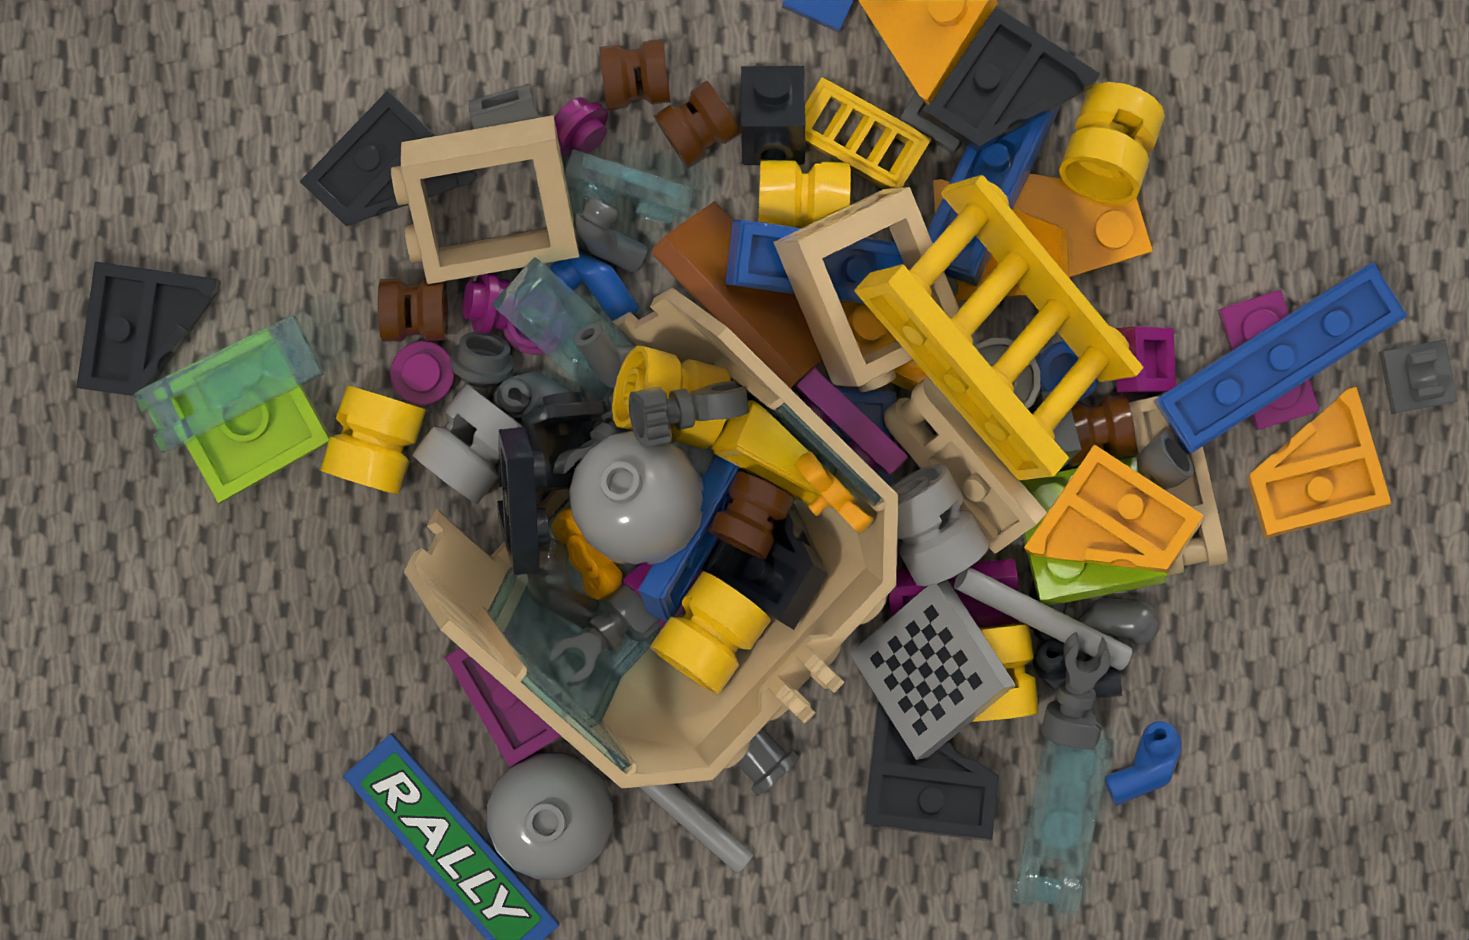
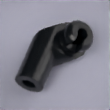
[1033,639,1122,699]

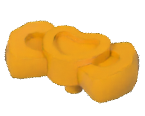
[794,452,875,535]
[552,509,623,600]

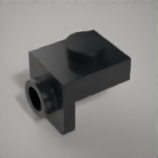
[741,66,805,165]
[521,392,606,492]

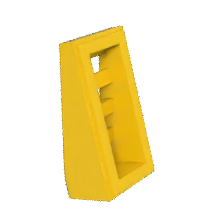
[805,77,932,189]
[710,400,851,507]

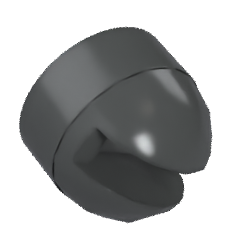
[1137,433,1194,490]

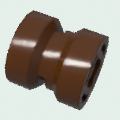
[599,39,671,110]
[653,80,741,169]
[378,278,448,342]
[1069,393,1136,467]
[708,471,795,559]

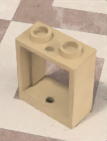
[391,115,579,284]
[774,187,959,392]

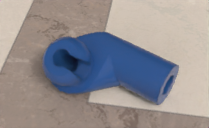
[549,249,639,324]
[1103,721,1181,806]

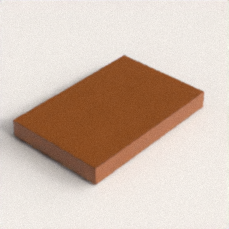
[651,201,822,389]

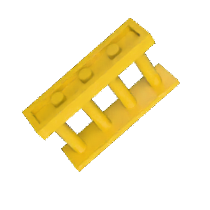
[854,175,1144,481]

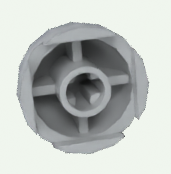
[569,431,704,565]
[487,752,613,880]

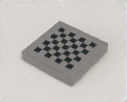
[850,580,1016,760]

